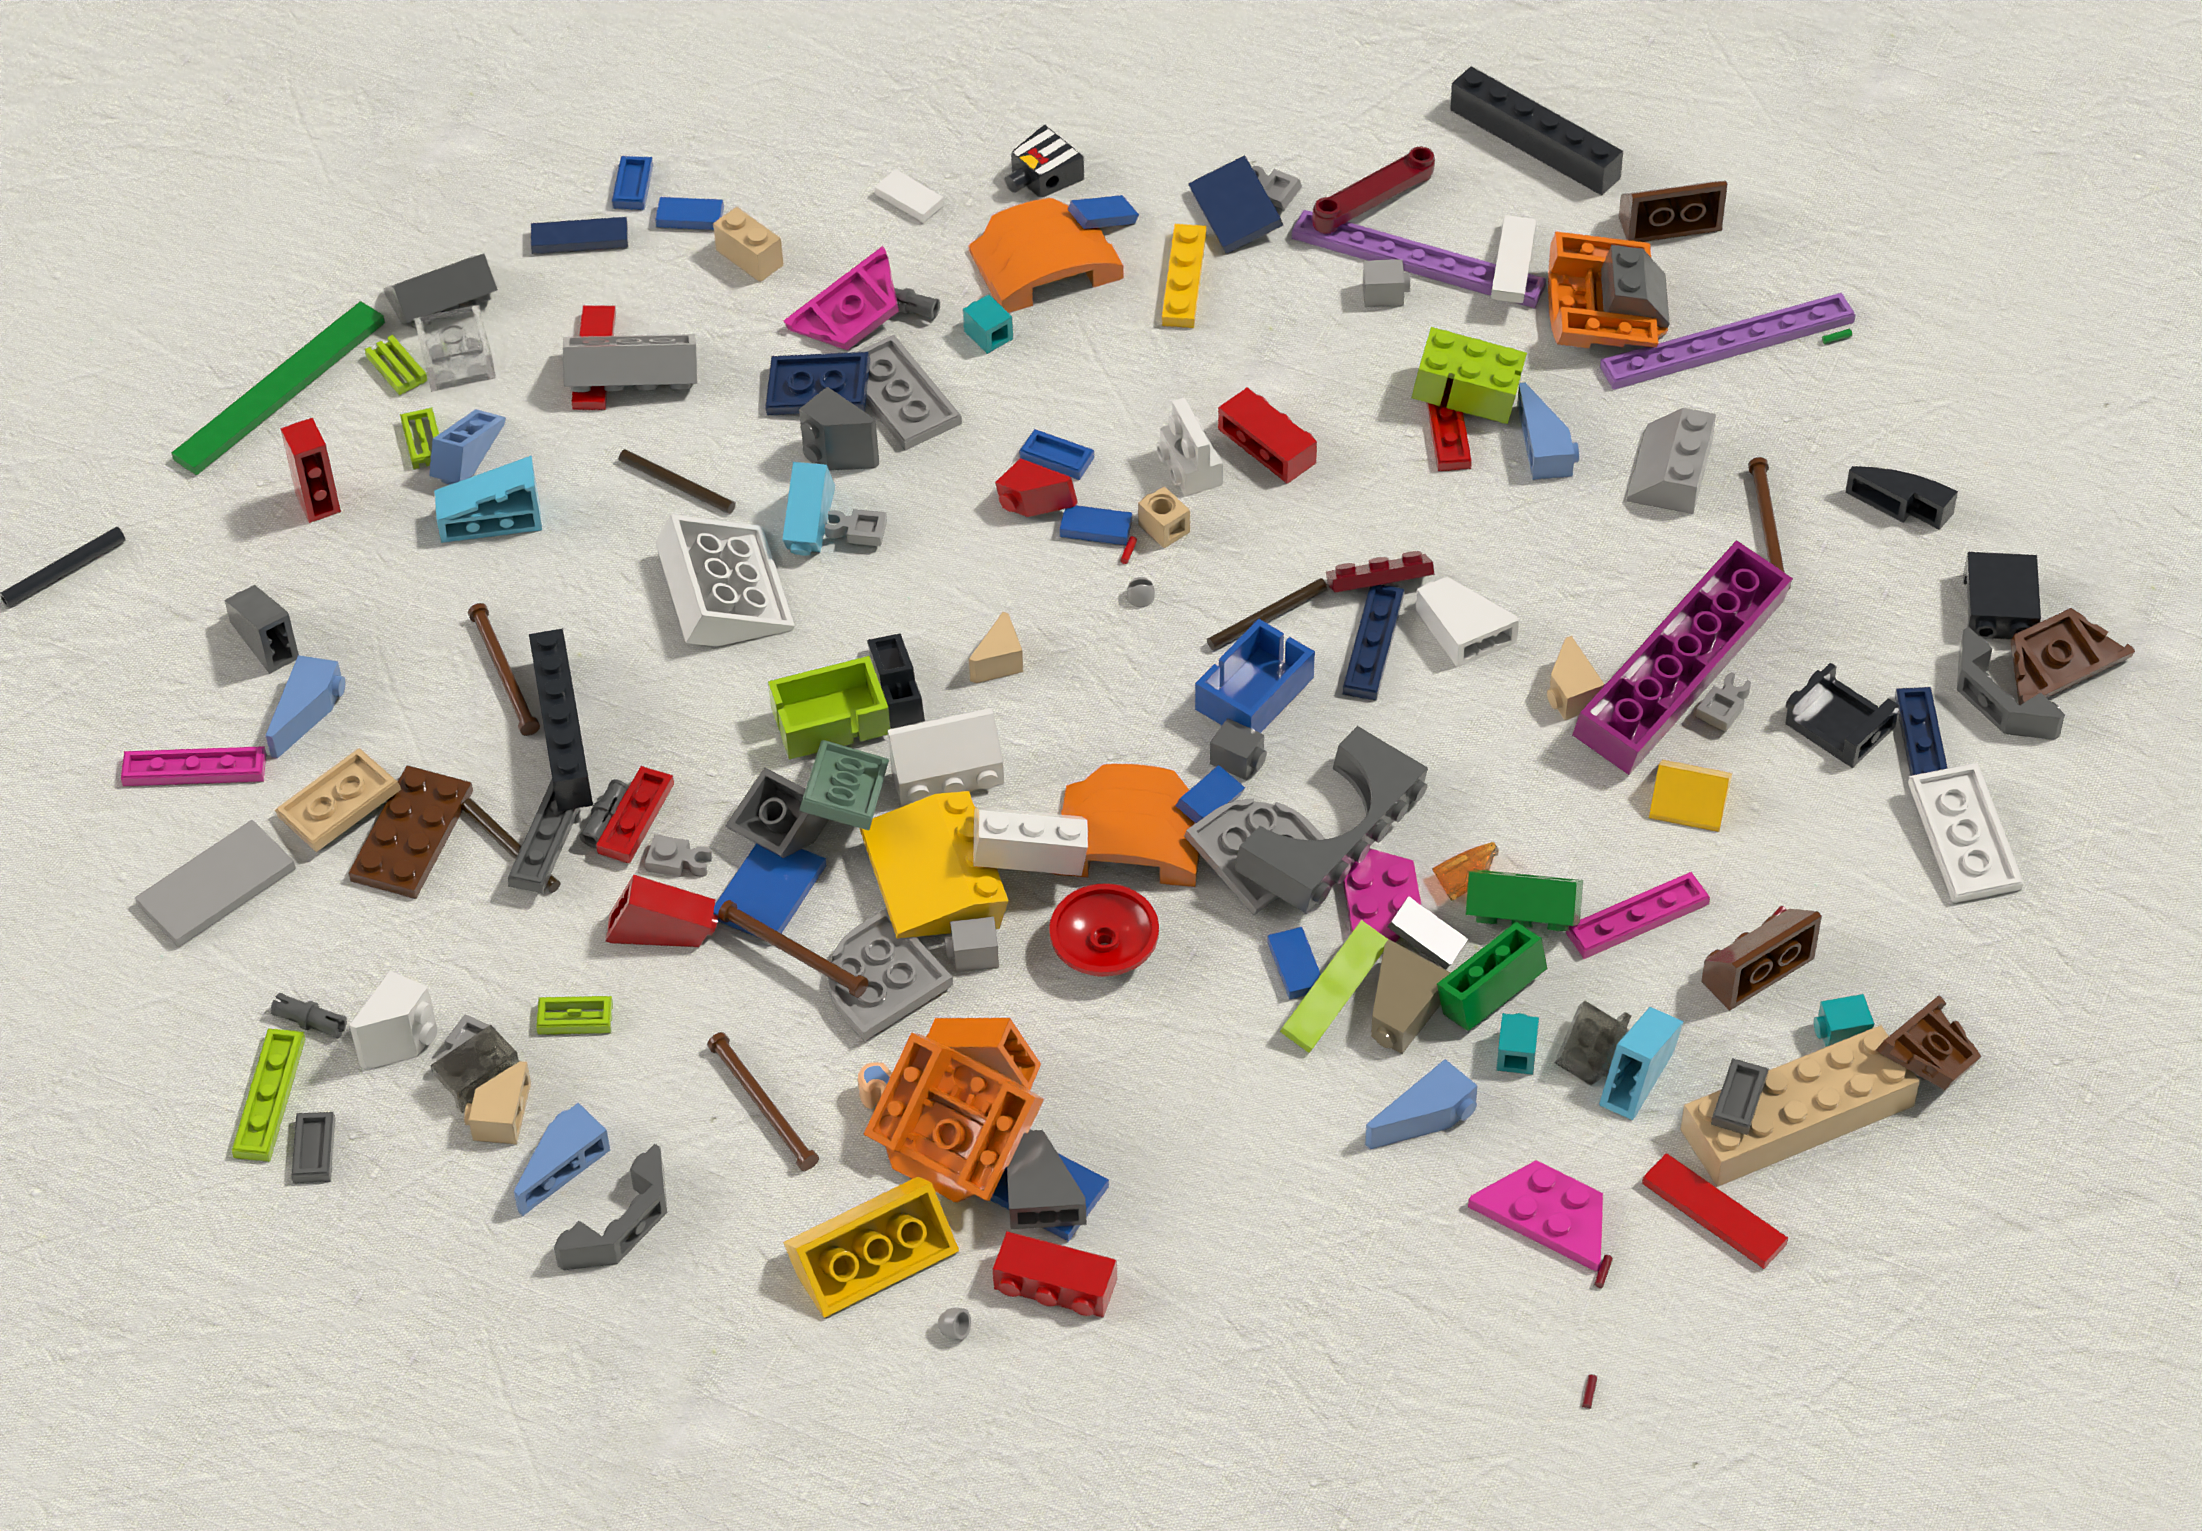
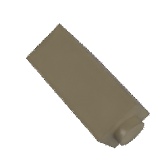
[1371,939,1451,1054]

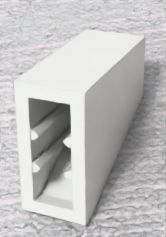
[1416,577,1519,667]

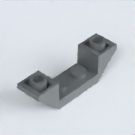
[1957,627,2065,740]
[554,1144,668,1271]

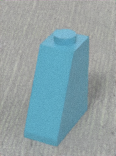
[782,462,835,556]
[1599,1007,1684,1120]

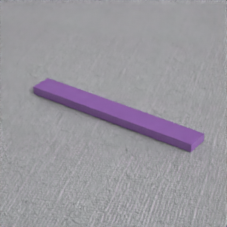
[1292,210,1546,308]
[1600,293,1856,390]

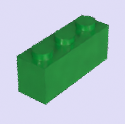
[1466,869,1583,931]
[1437,922,1548,1031]

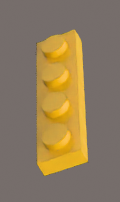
[1162,224,1207,328]

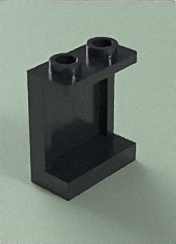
[1963,552,2041,639]
[1785,663,1900,768]

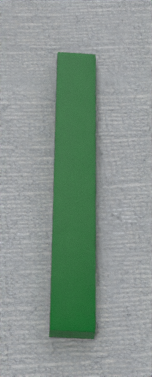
[171,301,385,476]

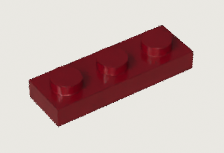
[1326,551,1435,593]

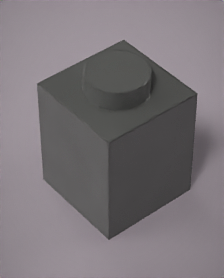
[1210,718,1267,781]

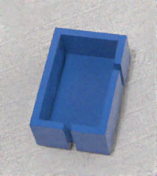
[1195,619,1315,733]

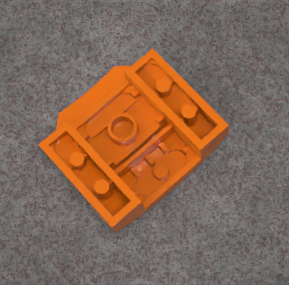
[968,198,1124,313]
[1548,231,1668,348]
[1053,764,1200,887]
[863,1032,1044,1203]

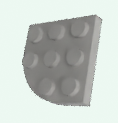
[1184,799,1325,915]
[828,908,953,1041]

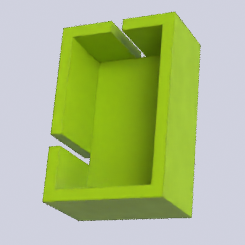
[1411,327,1527,424]
[768,656,890,760]

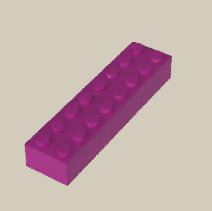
[1572,540,1793,775]

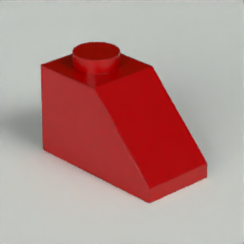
[995,458,1078,517]

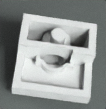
[1156,397,1223,497]

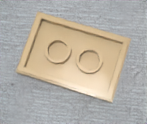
[275,748,401,852]

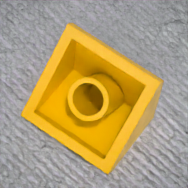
[1649,759,1732,832]

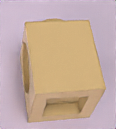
[1138,486,1190,548]

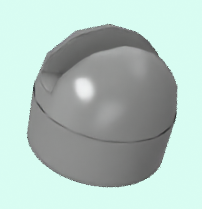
[1127,577,1155,607]
[938,1308,971,1339]

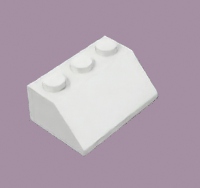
[888,708,1004,806]
[973,807,1088,876]

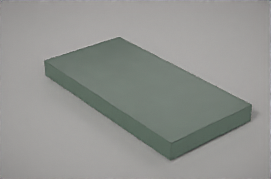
[799,740,889,831]

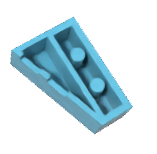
[434,455,542,543]

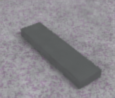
[508,779,580,894]

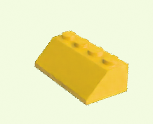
[783,1176,960,1318]

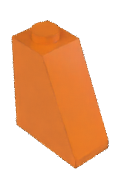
[926,1018,1041,1090]

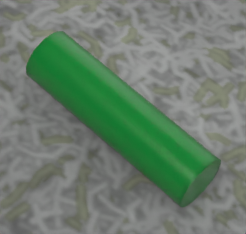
[1822,329,1852,344]

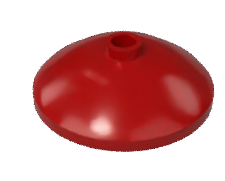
[1050,884,1159,977]

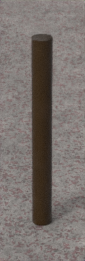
[619,449,736,514]
[1207,578,1327,651]
[461,798,561,893]

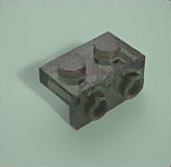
[1554,1001,1631,1086]
[430,1025,519,1113]

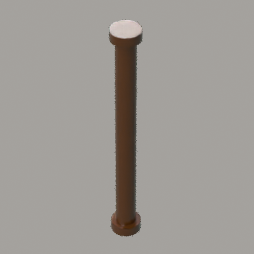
[1748,457,1791,590]
[467,603,540,736]
[718,900,869,998]
[707,1032,819,1171]

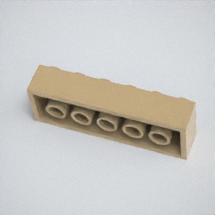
[1680,1025,1920,1187]

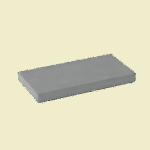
[857,335,962,451]
[135,820,296,948]

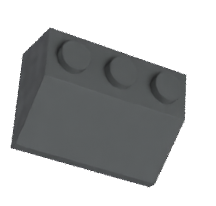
[383,253,498,327]

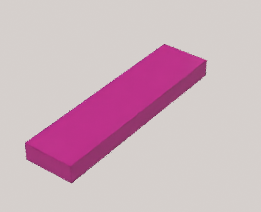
[121,746,267,786]
[1566,872,1710,959]

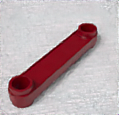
[1312,146,1435,234]

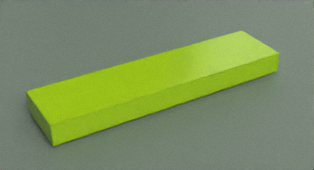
[1279,920,1388,1053]
[232,1028,306,1162]

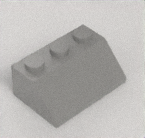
[1627,408,1716,514]

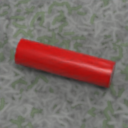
[1120,536,1137,564]

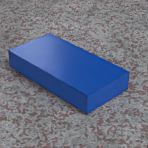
[612,156,653,210]
[1068,195,1139,229]
[655,197,724,230]
[1019,429,1094,480]
[1060,505,1133,545]
[1175,765,1245,823]
[1267,927,1321,1000]

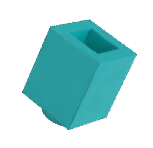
[963,294,1013,354]
[1813,994,1875,1047]
[1496,1013,1539,1075]

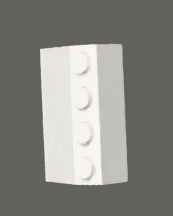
[655,514,795,646]

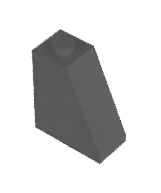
[224,585,299,674]
[1007,1129,1087,1229]

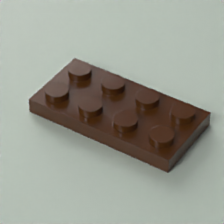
[349,765,473,899]

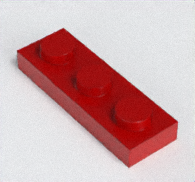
[596,766,674,864]

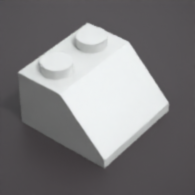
[350,971,438,1070]

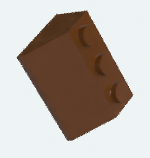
[1619,180,1728,242]
[1701,909,1822,1011]

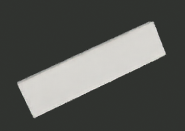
[1491,215,1537,303]

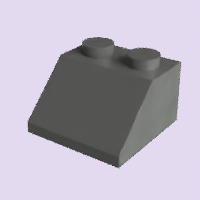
[1601,245,1670,328]
[799,387,879,471]
[725,767,830,858]

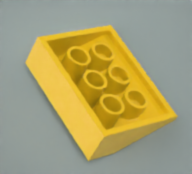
[859,791,1008,939]

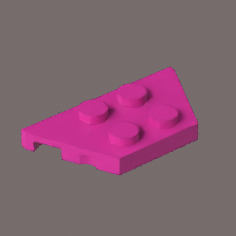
[783,246,899,350]
[1343,848,1422,942]
[1468,1160,1603,1272]

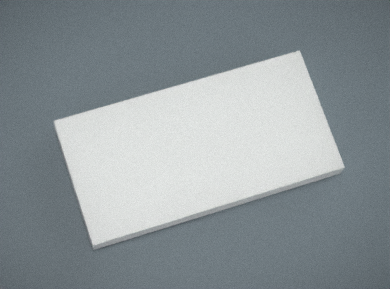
[1908,763,2024,904]

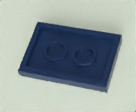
[1188,155,1284,254]
[765,352,870,415]

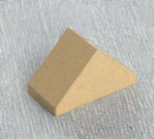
[969,612,1023,683]

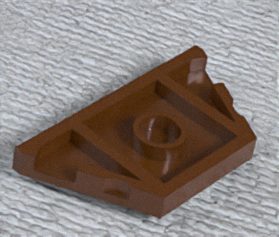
[2010,608,2135,705]
[1876,995,1982,1090]

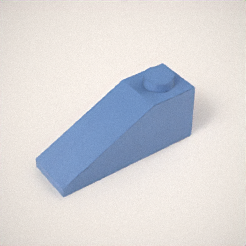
[1517,383,1579,480]
[429,409,506,485]
[265,655,346,758]
[1365,1059,1478,1149]
[514,1103,611,1216]

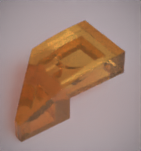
[1432,842,1499,901]

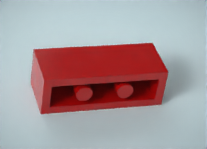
[1218,387,1317,484]
[280,417,341,523]
[992,1231,1117,1318]

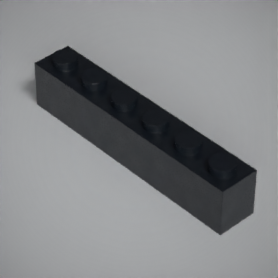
[1450,66,1623,196]
[529,628,593,812]

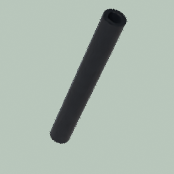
[0,526,126,608]

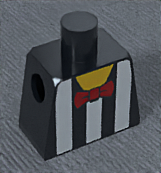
[1005,125,1084,198]

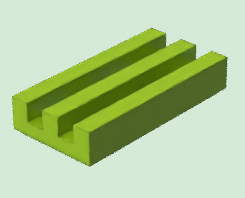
[365,335,428,396]
[400,408,439,470]
[536,996,613,1035]

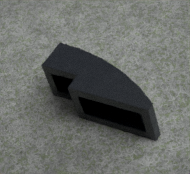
[1845,466,1958,530]
[867,633,925,728]

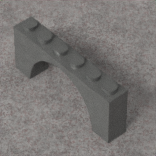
[1234,726,1428,913]

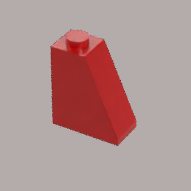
[605,874,718,947]

